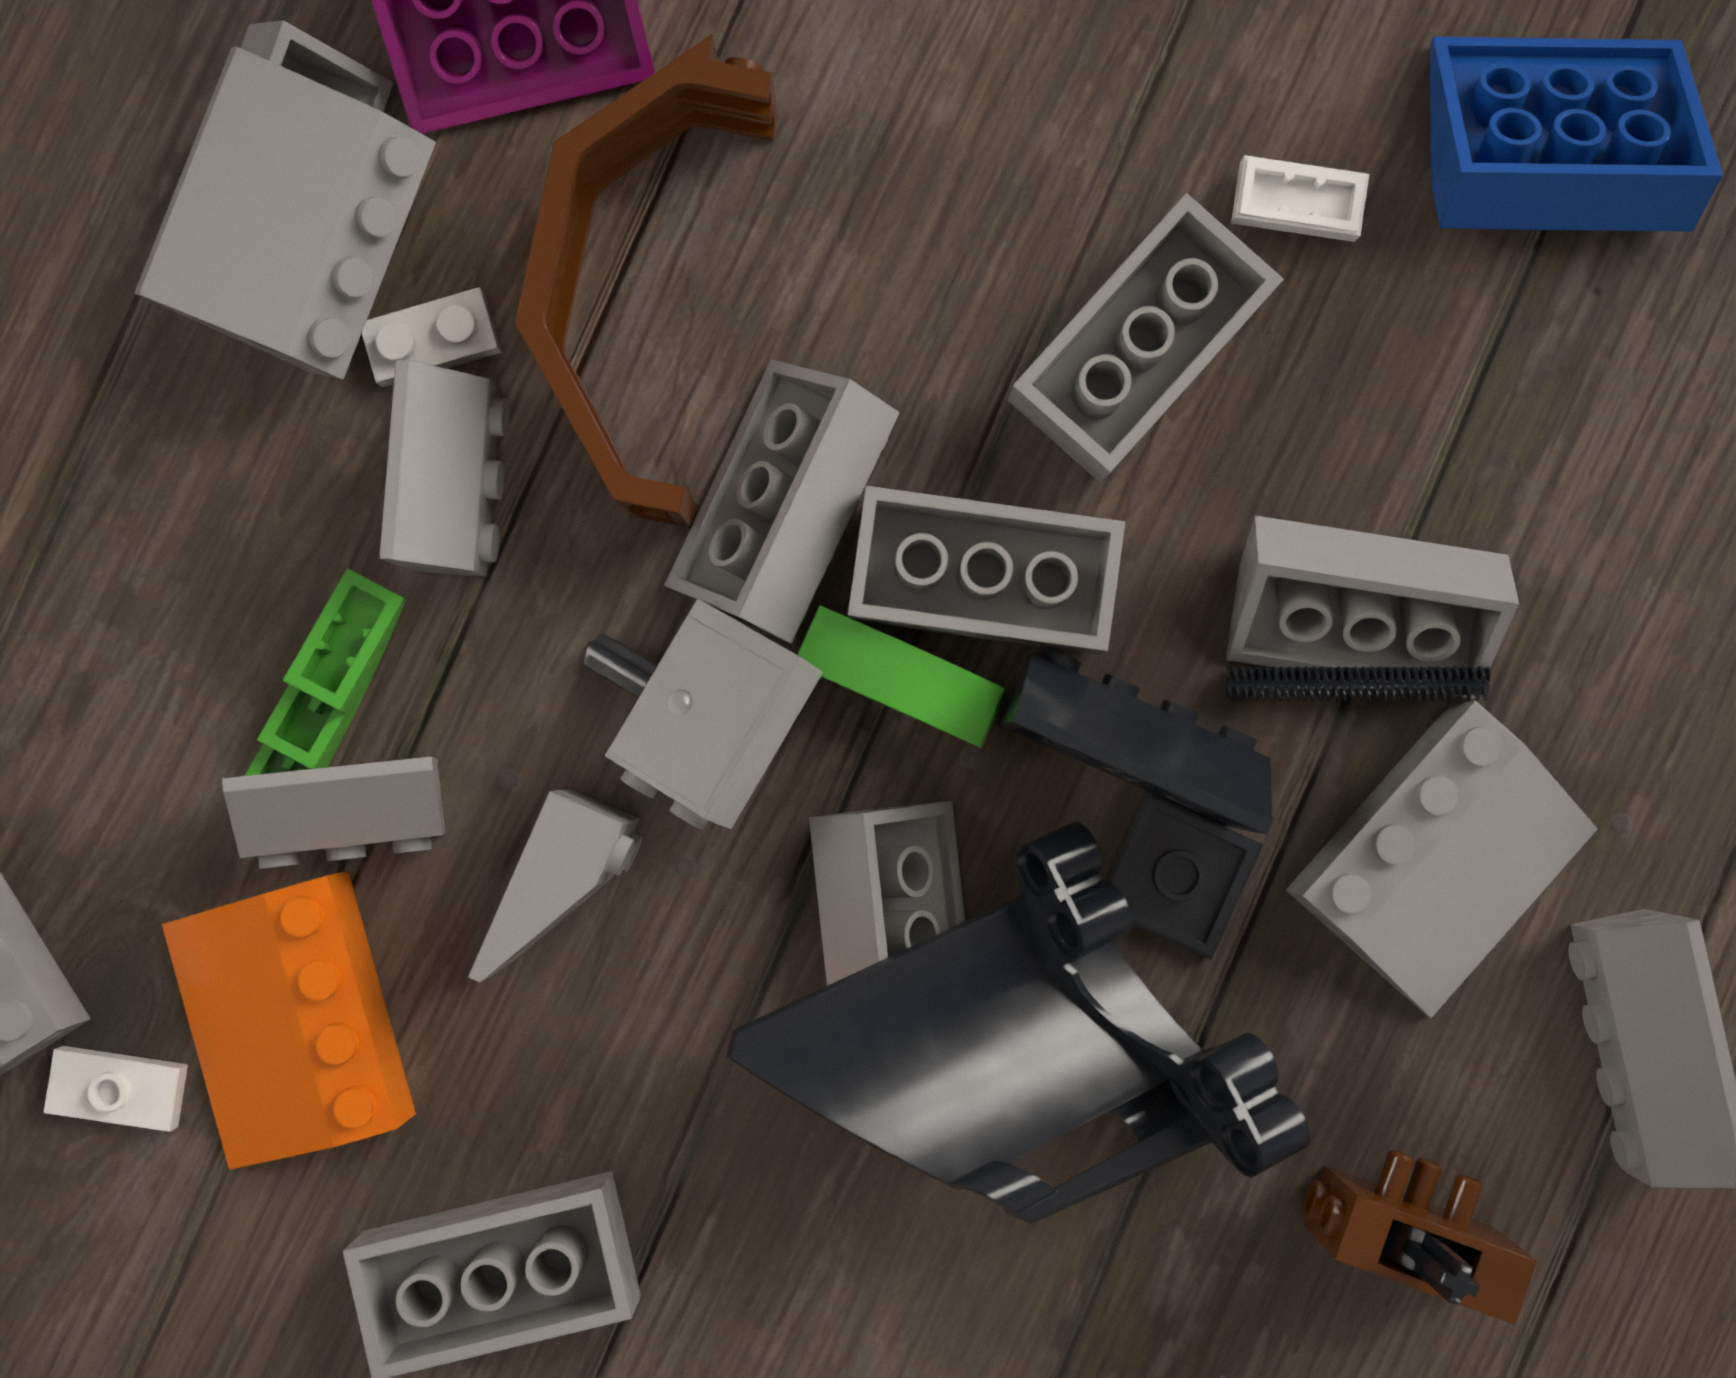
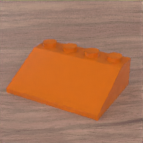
[162,871,416,1170]

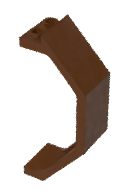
[515,34,778,529]

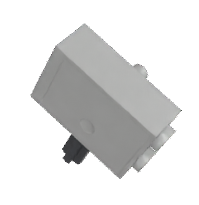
[584,598,823,830]

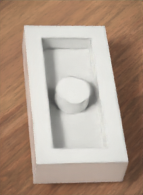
[362,287,502,388]

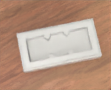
[1231,155,1369,242]
[44,1046,188,1132]

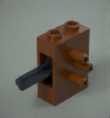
[1302,1150,1537,1325]

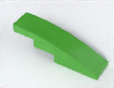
[245,568,406,776]

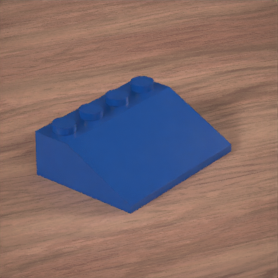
[1430,37,1723,232]

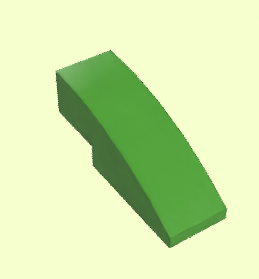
[798,605,1007,748]

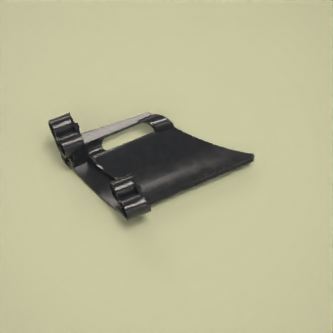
[726,821,1311,1224]

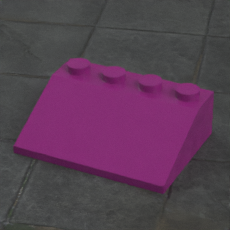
[371,0,655,134]

